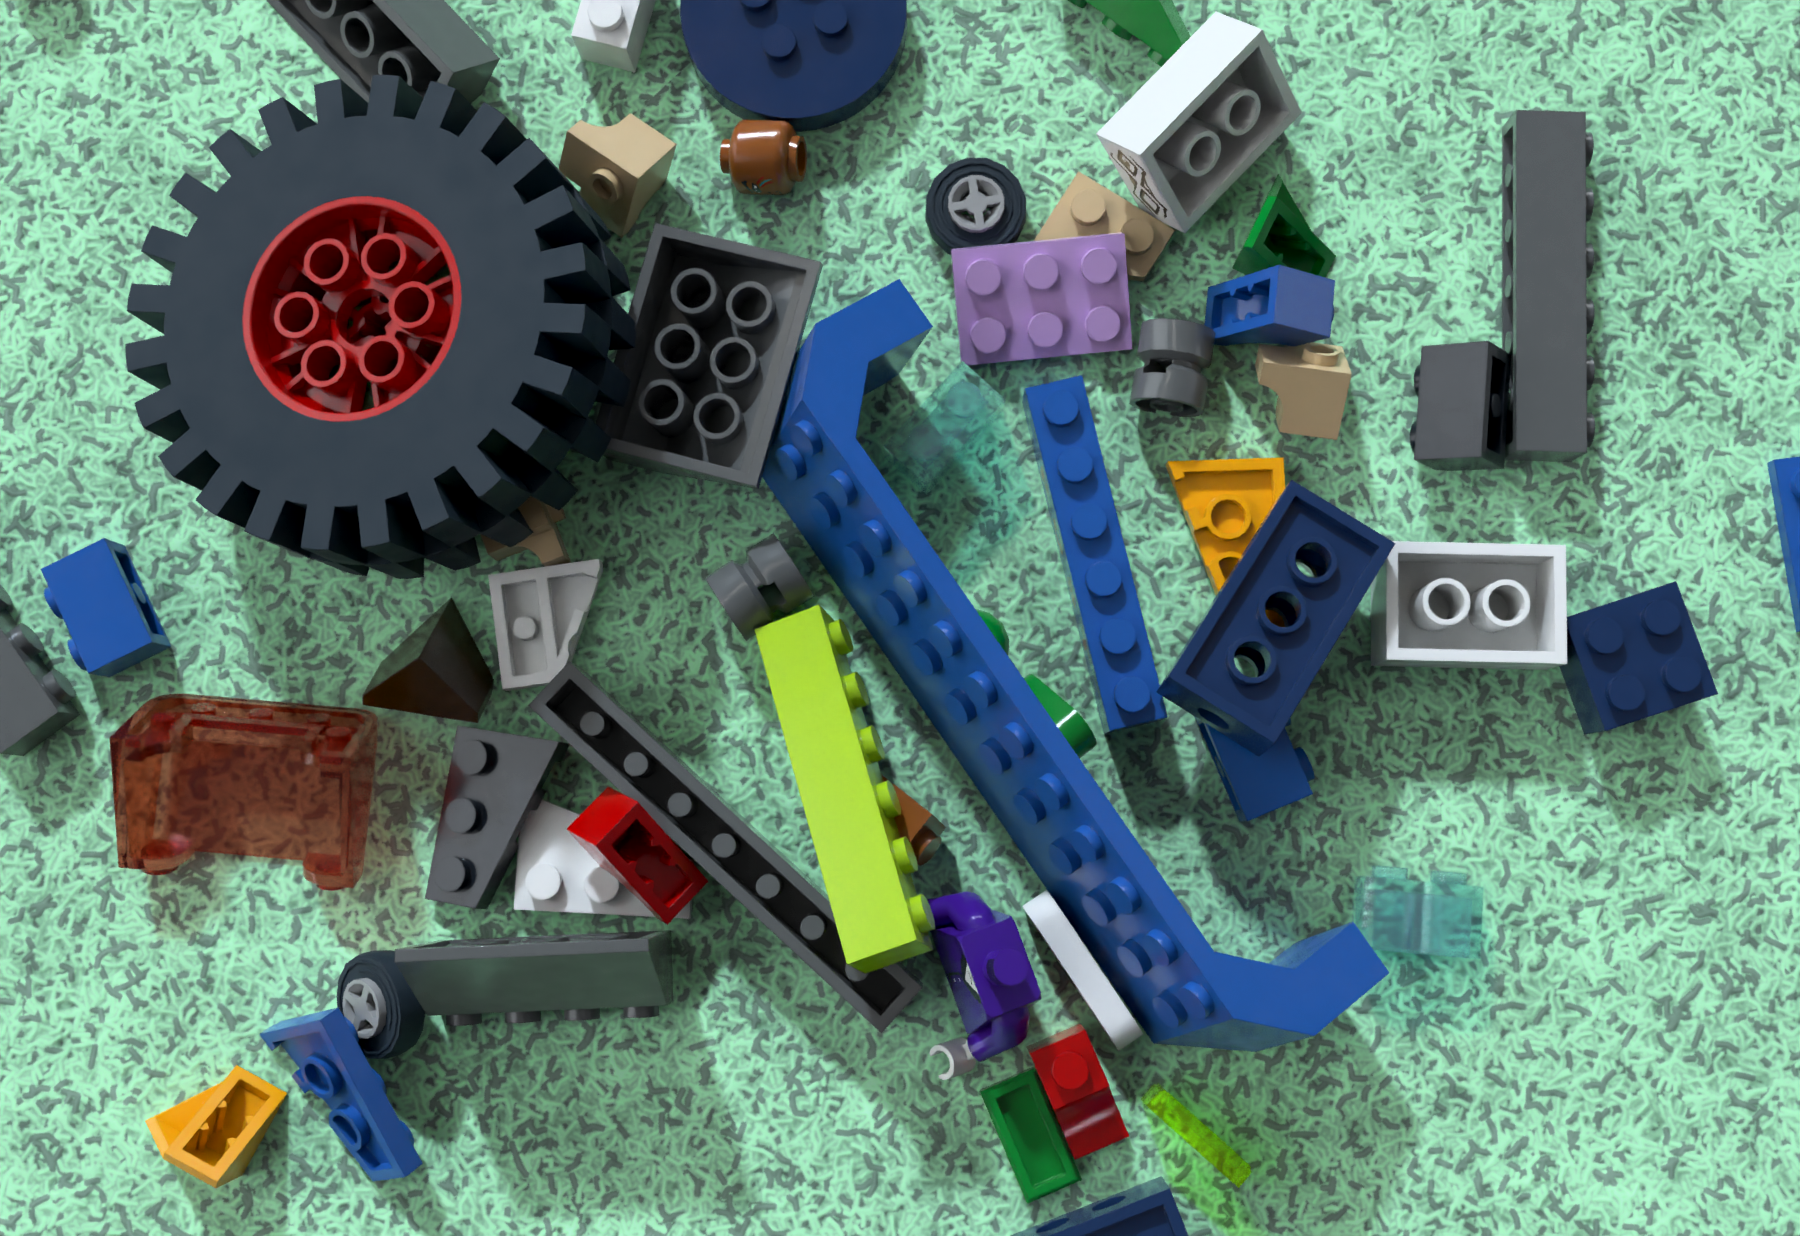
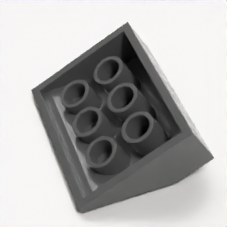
[596,223,823,489]
[395,930,673,1026]

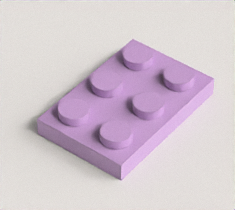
[951,232,1132,366]

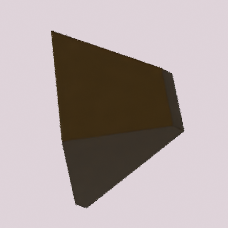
[362,597,494,723]

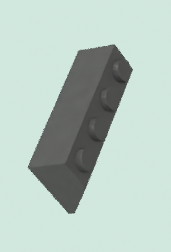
[266,0,500,104]

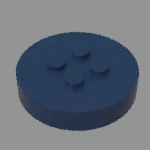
[680,0,907,132]

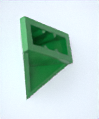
[1232,174,1336,278]

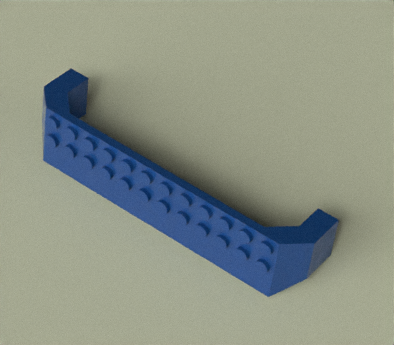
[762,279,1389,1052]

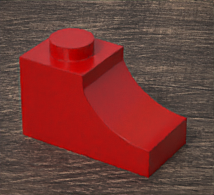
[567,787,708,925]
[1027,1024,1129,1160]

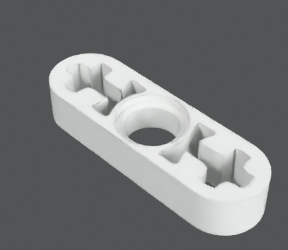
[1022,890,1143,1051]

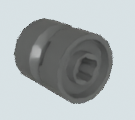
[1129,318,1216,417]
[705,533,815,641]

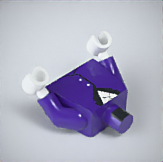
[927,891,1041,1080]

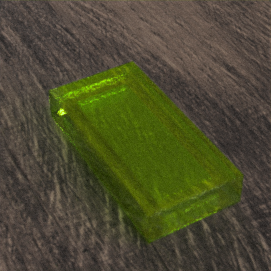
[1141,1083,1252,1188]

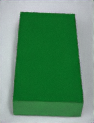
[980,1067,1082,1204]

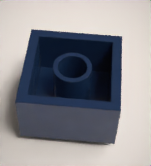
[1559,581,1718,735]

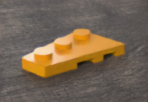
[1165,457,1285,627]

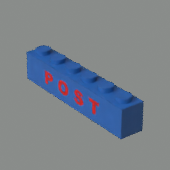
[1022,375,1168,734]

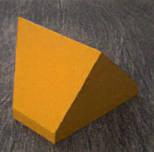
[145,1065,287,1188]

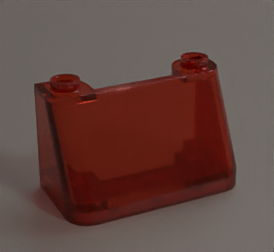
[109,694,378,891]

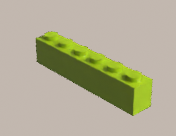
[754,605,935,974]

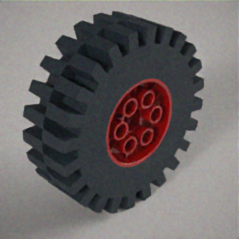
[125,75,636,579]

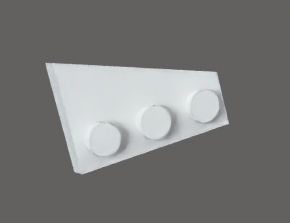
[514,799,695,919]

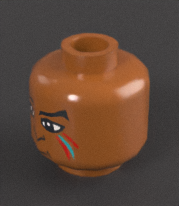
[720,120,807,195]

